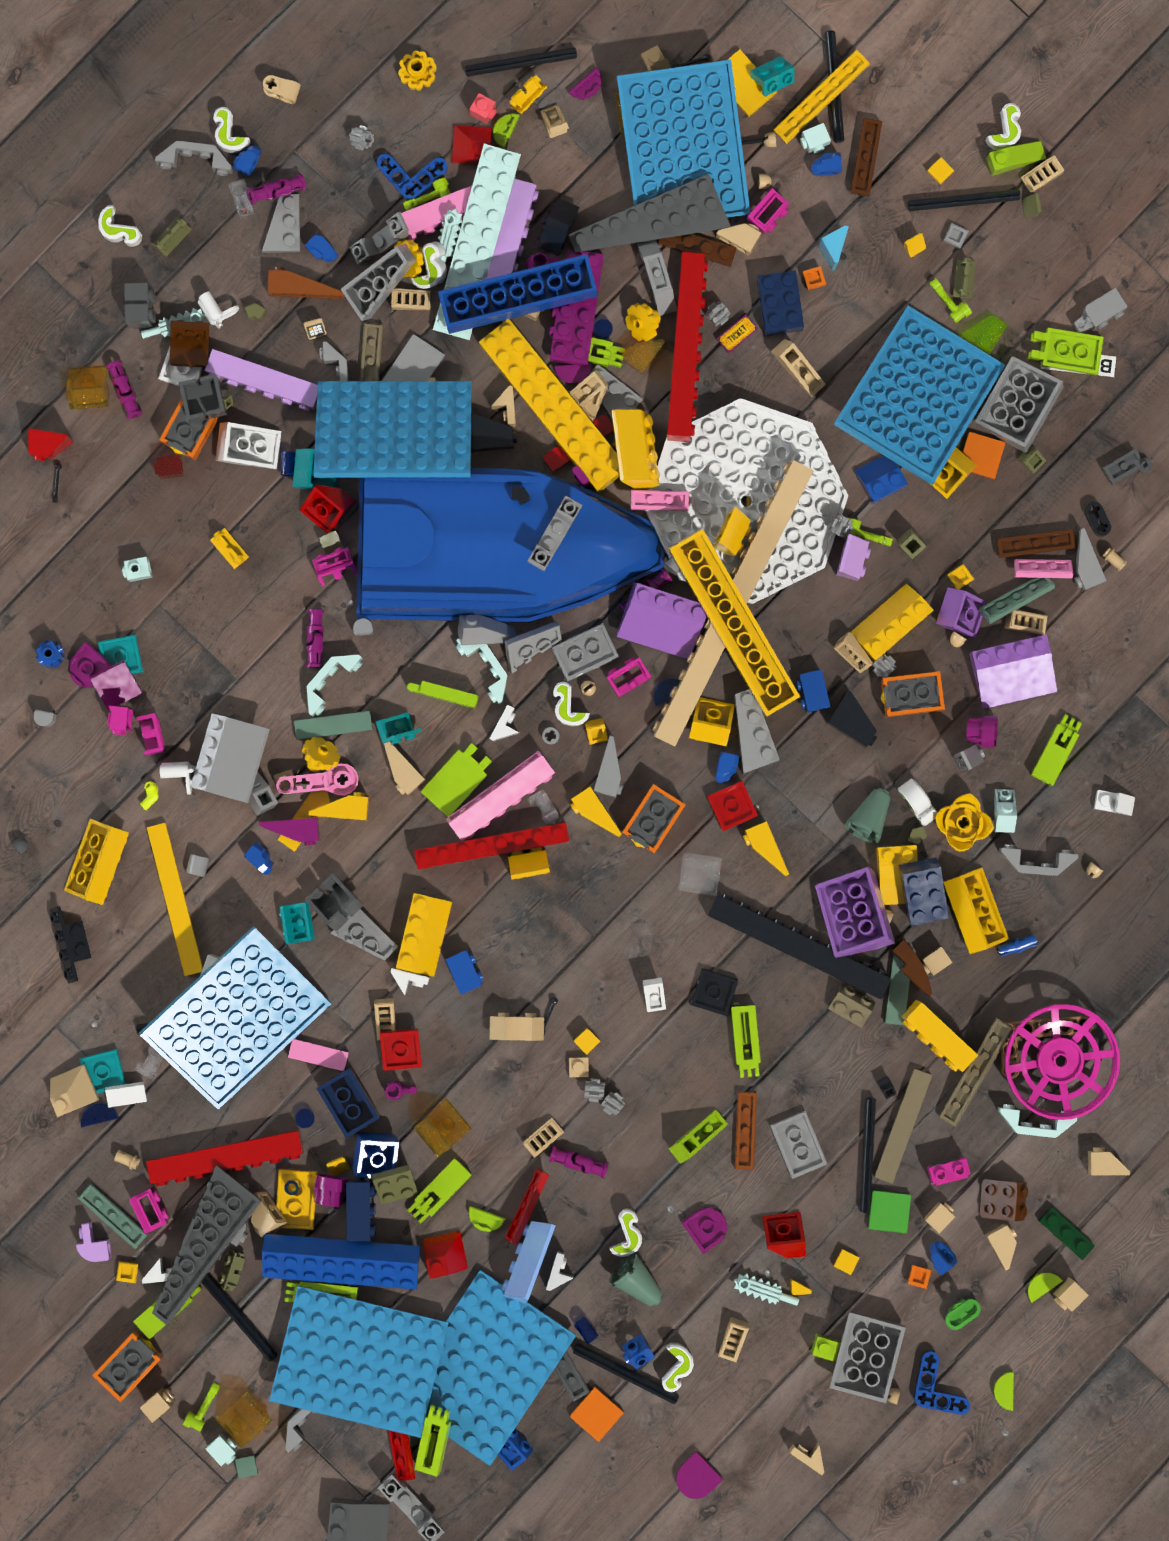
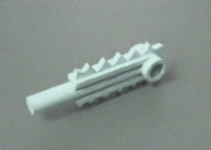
[438,209,463,263]
[141,308,206,339]
[734,1273,799,1306]

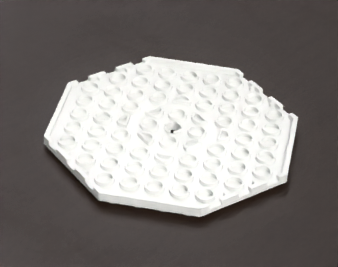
[645,398,848,604]

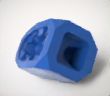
[232,145,262,176]
[811,152,842,176]
[305,233,338,262]
[715,752,740,783]
[244,842,273,875]
[929,1241,958,1276]

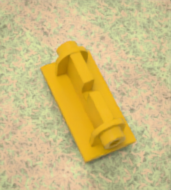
[509,75,548,114]
[210,528,249,569]

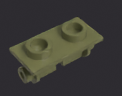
[153,217,192,257]
[953,258,976,299]
[218,1249,246,1291]

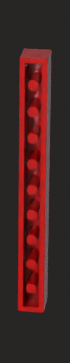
[667,252,708,442]

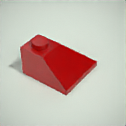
[452,125,492,165]
[28,428,73,462]
[299,485,355,534]
[762,1212,806,1259]
[423,1231,468,1279]

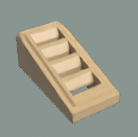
[1021,155,1064,194]
[391,289,431,310]
[1004,610,1048,635]
[833,632,873,674]
[374,998,396,1040]
[522,1118,564,1158]
[718,1317,749,1362]

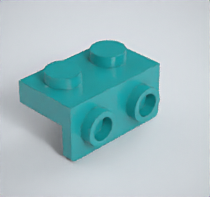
[750,56,795,97]
[376,712,422,745]
[280,902,315,944]

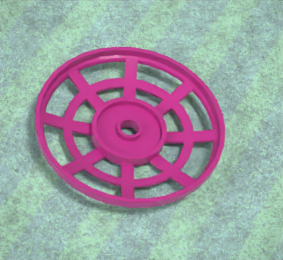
[1004,1004,1120,1120]

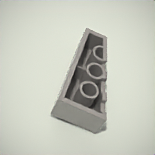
[341,244,416,321]
[734,689,780,774]

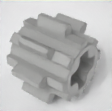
[349,125,374,151]
[705,301,731,326]
[829,513,854,538]
[872,653,897,678]
[584,1078,605,1102]
[601,1091,626,1116]

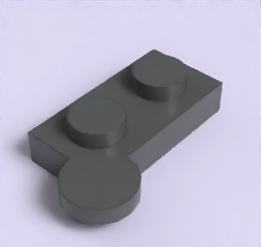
[1102,449,1152,485]

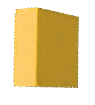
[927,157,954,185]
[947,564,974,589]
[833,1249,859,1275]
[116,1261,139,1283]

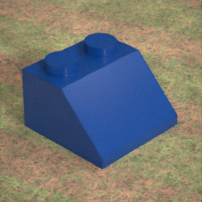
[854,455,908,505]

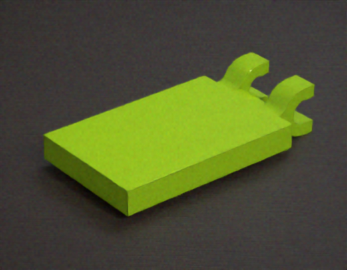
[1028,328,1104,375]
[421,743,492,817]

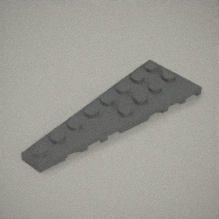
[568,174,731,252]
[152,1165,263,1325]

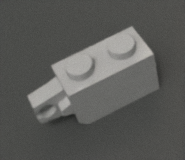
[1073,288,1127,333]

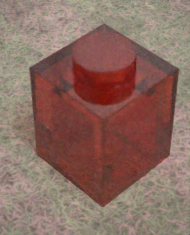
[154,455,184,479]

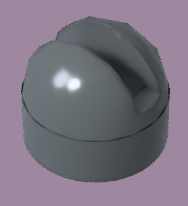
[11,838,28,855]

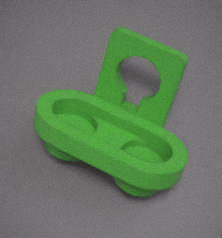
[945,1298,981,1330]

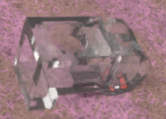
[228,179,255,218]
[527,789,559,825]
[134,1046,164,1079]

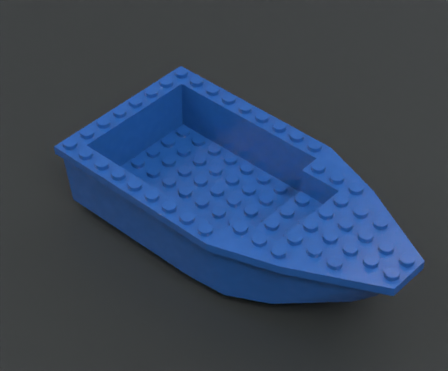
[357,468,664,622]

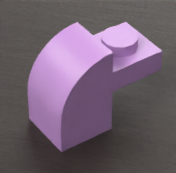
[76,1222,112,1262]

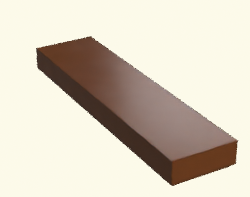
[734,1091,757,1170]

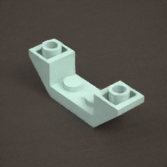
[456,638,508,705]
[307,655,363,717]
[998,1104,1077,1138]

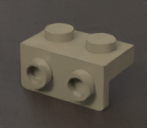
[828,984,875,1028]

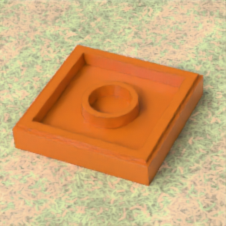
[962,432,1006,480]
[569,1386,624,1442]

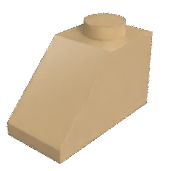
[716,223,761,256]
[1088,1147,1130,1175]
[251,1192,287,1238]
[985,1223,1017,1270]

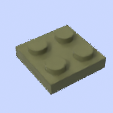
[372,1165,419,1205]

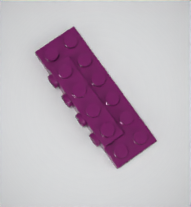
[549,249,604,366]

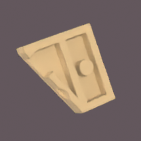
[569,370,608,422]

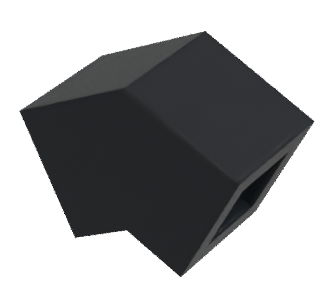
[511,487,531,506]
[877,1076,897,1099]

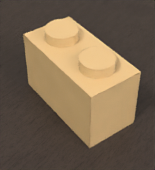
[1053,1277,1089,1312]
[140,1387,175,1423]

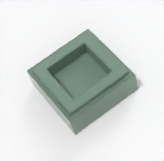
[235,1454,258,1478]

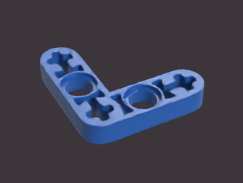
[377,154,448,201]
[914,1350,970,1415]

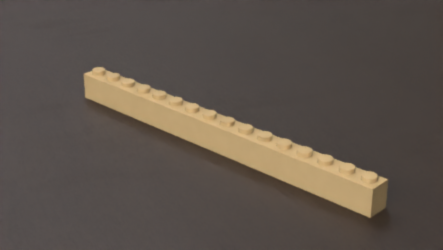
[652,460,814,746]

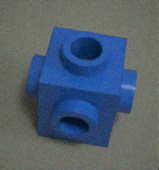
[36,640,65,669]
[621,1334,655,1369]

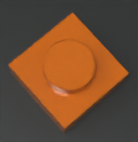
[802,266,826,291]
[907,1264,931,1289]

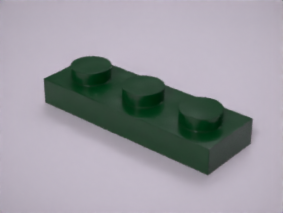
[1038,1207,1095,1260]

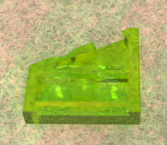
[958,315,1008,355]

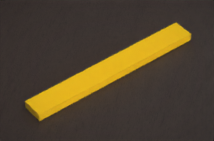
[147,823,203,976]

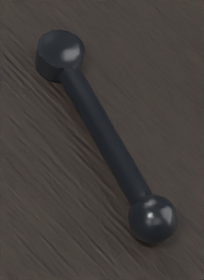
[672,54,711,68]
[53,463,62,503]
[544,997,558,1034]

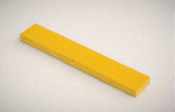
[773,50,870,144]

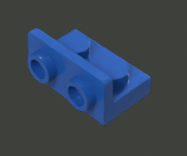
[498,1428,533,1471]

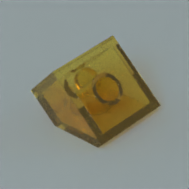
[66,365,109,410]
[414,1100,471,1157]
[215,1391,272,1448]

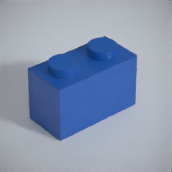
[796,669,830,713]
[445,950,484,994]

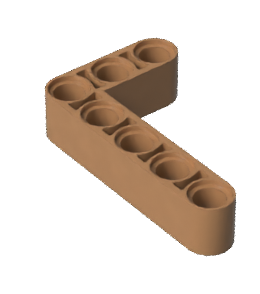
[999,1015,1093,1078]

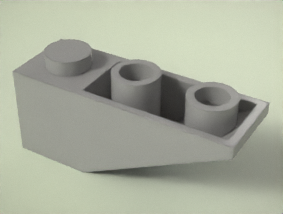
[249,772,278,816]

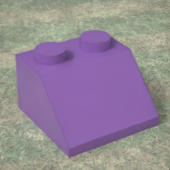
[936,587,987,638]

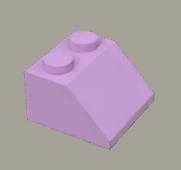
[836,534,871,581]

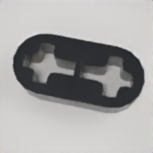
[1084,502,1111,537]

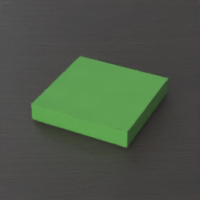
[868,1190,911,1233]

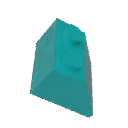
[292,448,338,491]

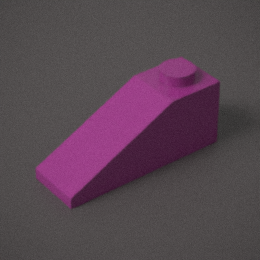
[259,818,320,846]

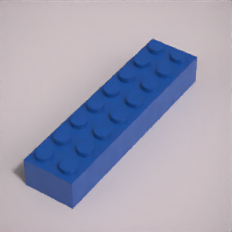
[438,254,598,334]
[262,1234,420,1290]

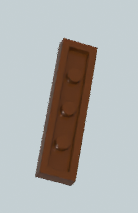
[850,118,882,197]
[658,234,737,268]
[996,529,1076,558]

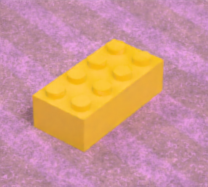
[901,1000,978,1072]

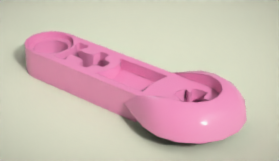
[276,763,358,796]

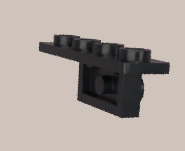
[50,906,91,984]

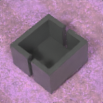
[124,283,156,329]
[178,374,227,423]
[305,873,364,932]

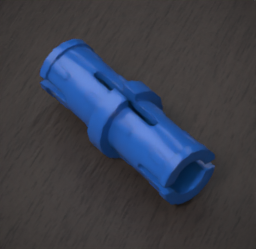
[997,934,1038,957]

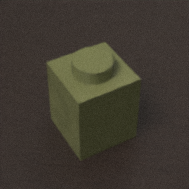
[898,527,927,559]

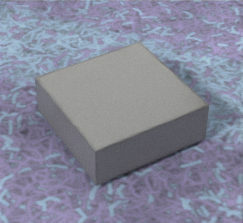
[943,223,969,249]

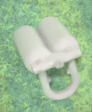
[197,291,240,329]
[160,761,196,795]

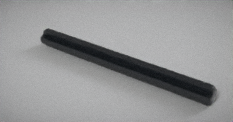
[825,30,845,143]
[465,47,577,77]
[907,189,1021,211]
[860,1097,876,1213]
[201,1273,277,1362]
[573,1344,679,1404]

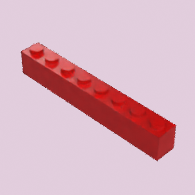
[414,822,569,870]
[146,1130,304,1187]

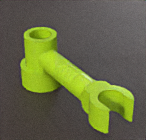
[403,177,451,211]
[930,278,972,323]
[845,517,893,546]
[182,1382,220,1432]

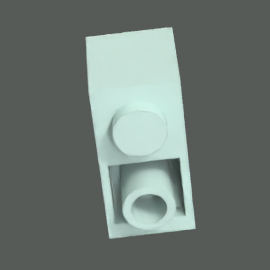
[994,789,1017,833]

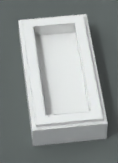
[105,1082,147,1107]

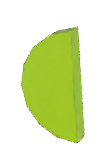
[493,113,520,150]
[469,1206,506,1232]
[1027,1272,1063,1303]
[993,1371,1014,1411]

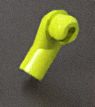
[140,781,159,811]

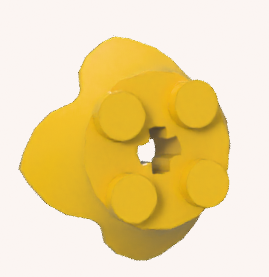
[935,794,994,852]

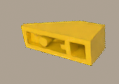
[570,787,622,837]
[309,792,369,821]
[743,821,789,876]

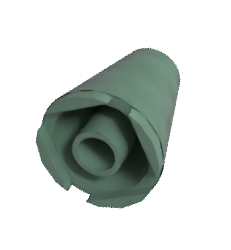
[844,788,891,843]
[610,1254,662,1306]

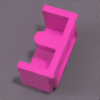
[747,188,790,235]
[312,547,357,587]
[606,657,651,698]
[107,706,133,736]
[136,713,165,756]
[927,1157,970,1186]
[129,1188,169,1234]

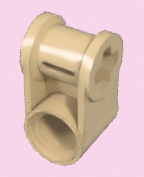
[263,75,301,104]

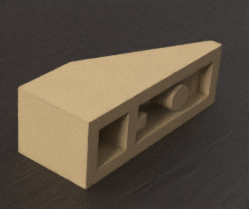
[771,339,826,397]
[384,742,425,796]

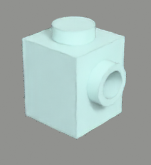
[800,123,831,154]
[122,557,153,582]
[206,1433,237,1466]

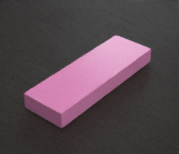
[630,490,689,511]
[1014,559,1073,578]
[288,1039,349,1071]

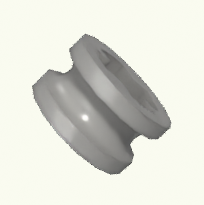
[542,727,560,744]

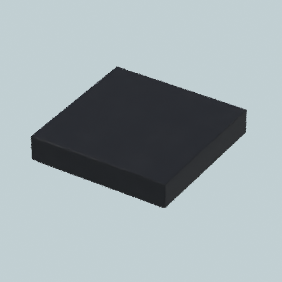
[690,968,738,1016]

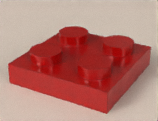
[707,781,758,831]
[380,1028,422,1071]

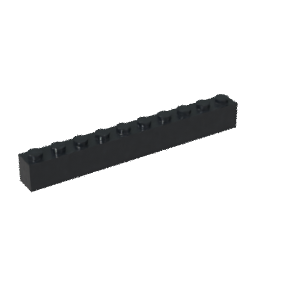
[707,893,891,1000]

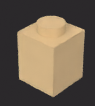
[921,946,953,976]
[923,1202,955,1234]

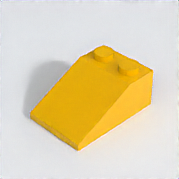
[713,507,752,557]
[876,845,918,905]
[508,847,550,880]

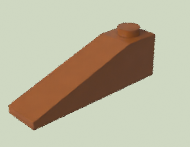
[268,267,345,299]

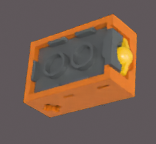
[159,398,219,461]
[881,671,945,718]
[622,784,685,854]
[92,1330,164,1403]

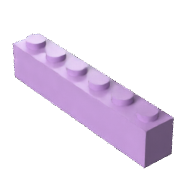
[486,179,539,279]
[205,349,318,412]

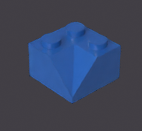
[352,1132,399,1178]

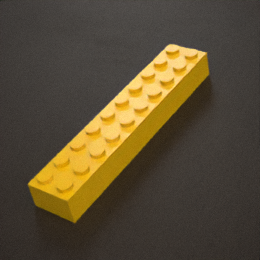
[479,319,620,493]
[668,529,800,716]

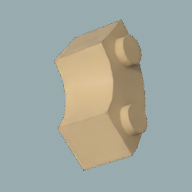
[489,1012,544,1041]

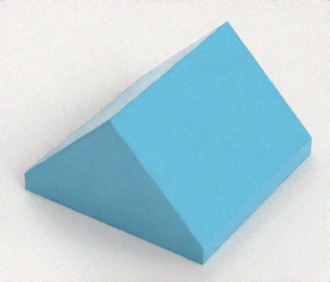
[818,225,849,271]

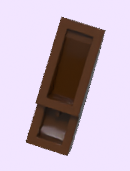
[891,939,932,996]

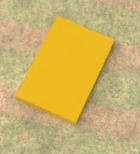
[728,49,777,118]
[276,1169,318,1230]

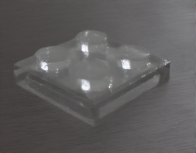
[678,853,722,896]

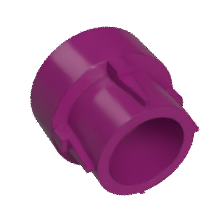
[966,716,998,749]
[314,1174,349,1207]

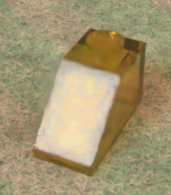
[623,339,665,375]

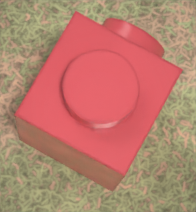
[469,93,497,124]

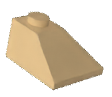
[50,1064,99,1117]

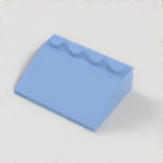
[502,1221,556,1304]

